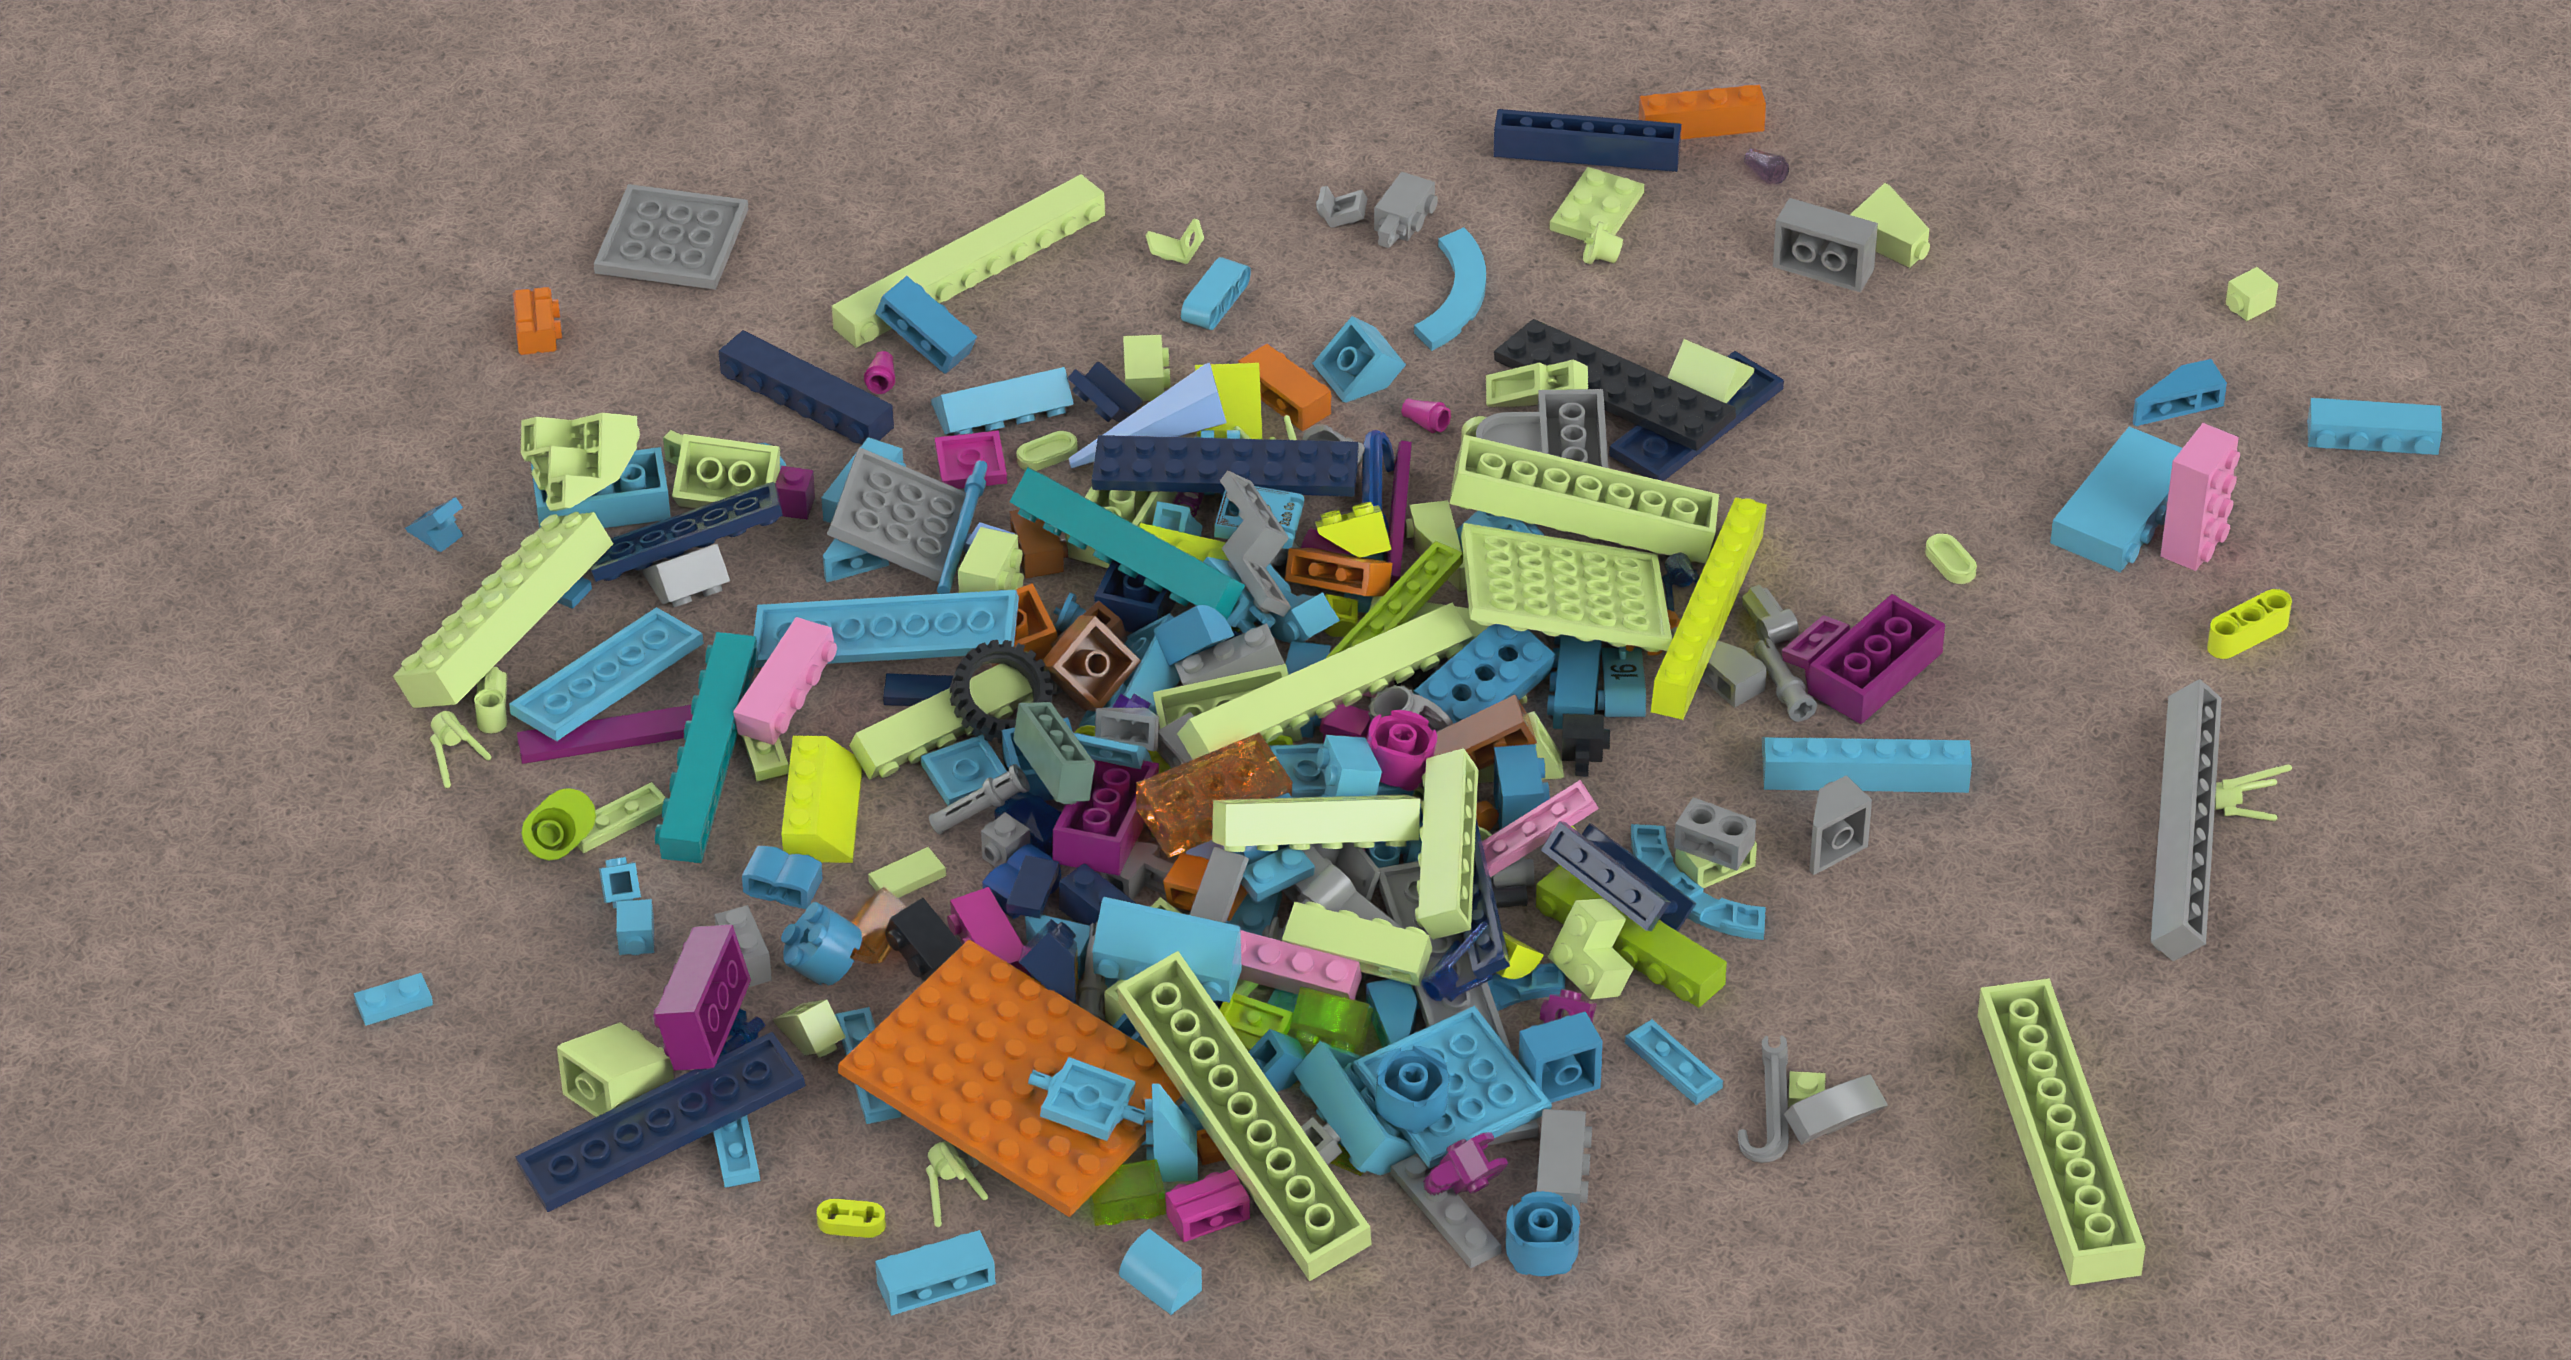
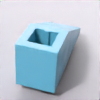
[1145,1084,1198,1182]

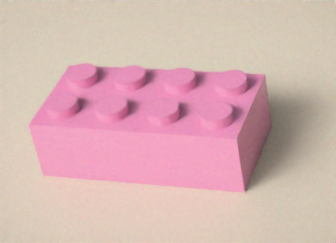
[2160,423,2240,571]

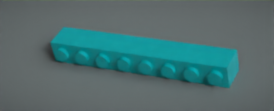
[1009,467,1245,620]
[655,632,758,863]

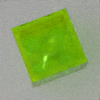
[1290,986,1374,1053]

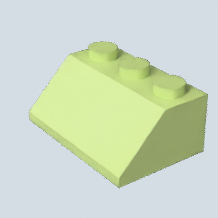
[672,434,780,508]

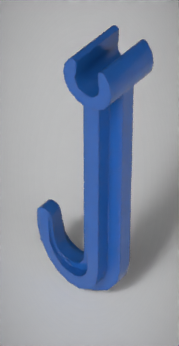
[1362,430,1395,533]

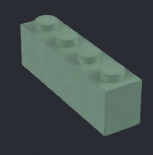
[1013,702,1095,804]

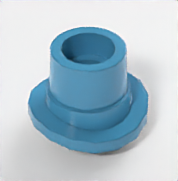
[1053,592,1086,633]

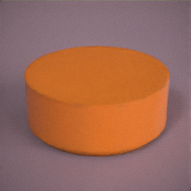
[1476,801,1499,831]

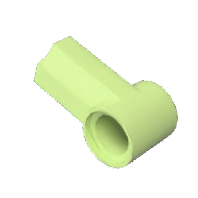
[474,667,507,734]

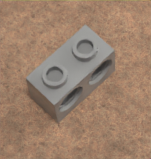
[1674,797,1756,871]

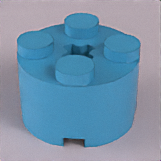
[781,902,862,986]
[1375,1046,1449,1134]
[1506,1191,1580,1276]

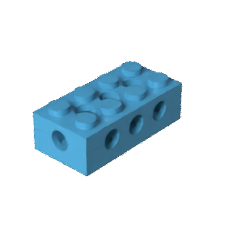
[1413,624,1556,723]

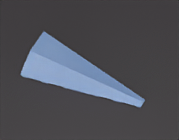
[1069,363,1227,468]

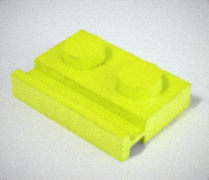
[1220,993,1295,1052]

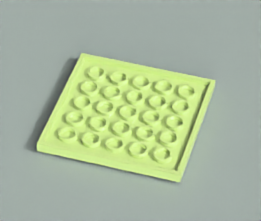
[1461,523,1672,652]

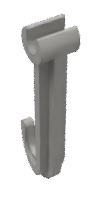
[1738,1035,1789,1163]

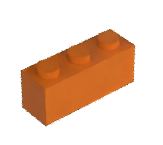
[1238,344,1332,431]
[1285,548,1393,596]

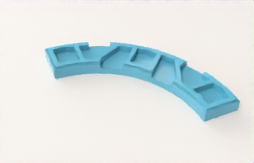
[1414,227,1486,351]
[1631,824,1766,940]

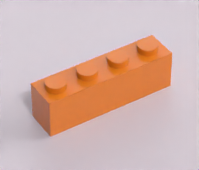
[1639,84,1766,140]

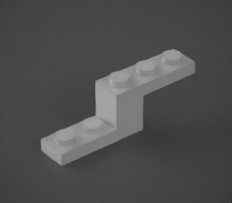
[1220,471,1291,617]

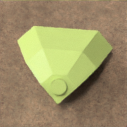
[521,413,640,511]

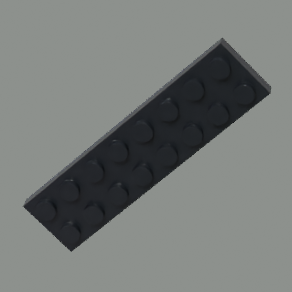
[1494,319,1736,451]

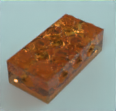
[1136,732,1293,858]

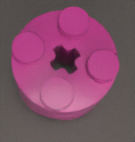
[1367,710,1437,791]

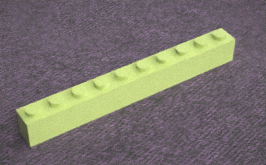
[832,174,1105,348]
[1177,602,1473,768]

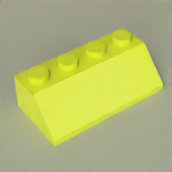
[781,736,863,863]

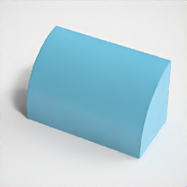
[1119,1229,1202,1315]

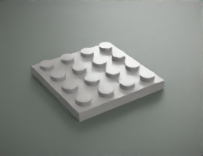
[594,184,749,290]
[827,447,979,582]

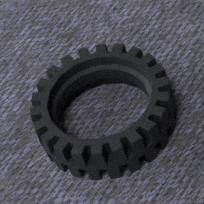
[950,640,1053,743]

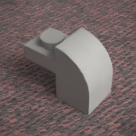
[1100,842,1174,900]

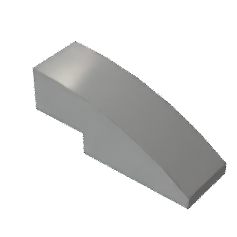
[1784,1074,1888,1145]

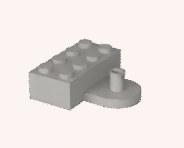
[1476,389,1608,468]

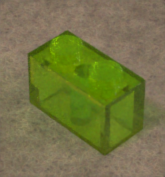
[1088,1159,1166,1226]

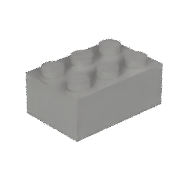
[1773,198,1878,293]

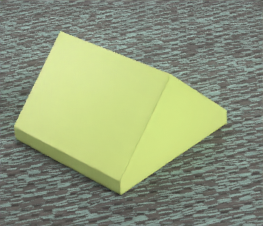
[1668,339,1754,403]

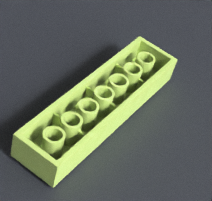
[1449,435,1719,564]
[393,512,613,708]

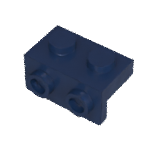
[1067,362,1143,423]

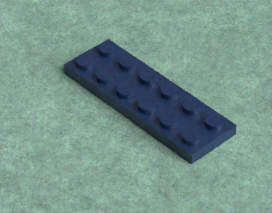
[1609,351,1784,481]
[591,481,783,582]

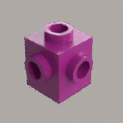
[1539,989,1597,1024]

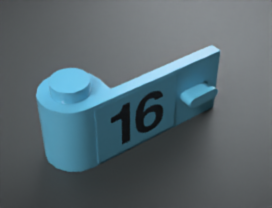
[1597,646,1646,717]

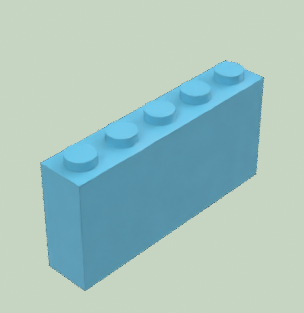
[2050,426,2182,573]

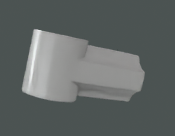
[1742,585,1799,647]

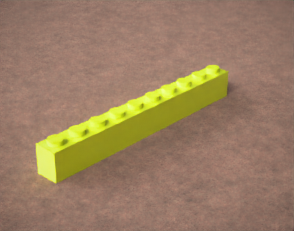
[1651,497,1767,720]

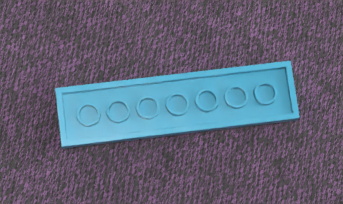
[753,590,1019,668]

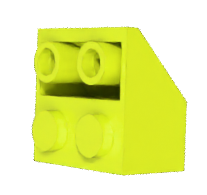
[1315,502,1391,558]

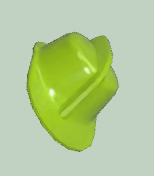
[521,788,596,861]

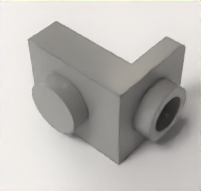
[1316,186,1368,228]

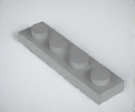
[1391,1153,1501,1269]

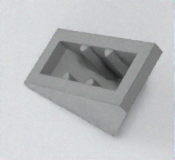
[1095,708,1159,751]

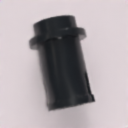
[1492,884,1528,908]

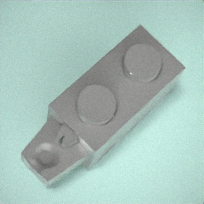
[1374,171,1438,248]

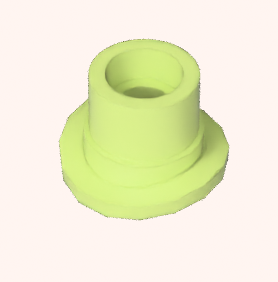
[1583,221,1623,264]

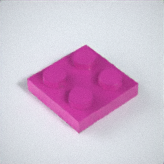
[935,431,1007,489]

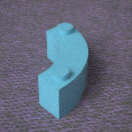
[1255,563,1340,643]

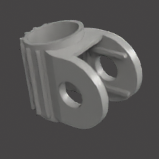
[1368,685,1454,732]

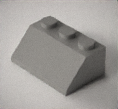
[1174,623,1284,686]

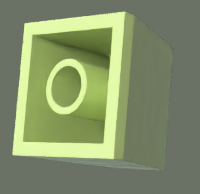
[557,1022,674,1117]

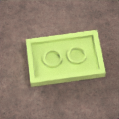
[1550,167,1644,240]

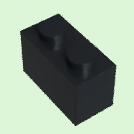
[885,897,962,982]

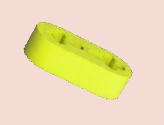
[817,1199,886,1238]

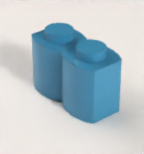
[742,846,823,909]

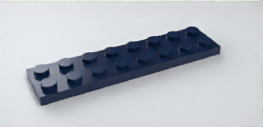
[1092,435,1359,497]
[515,1032,806,1212]

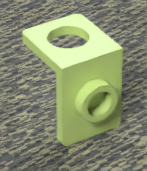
[1146,219,1204,264]

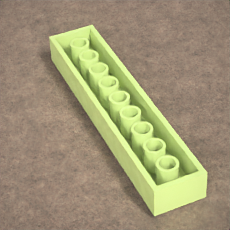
[1117,951,1372,1281]
[1978,978,2145,1286]

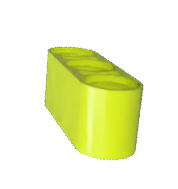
[2207,589,2292,659]

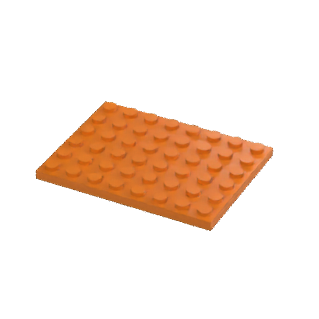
[838,940,1185,1217]

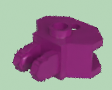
[1423,1132,1508,1196]

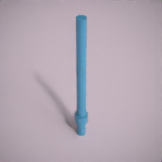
[937,460,988,594]

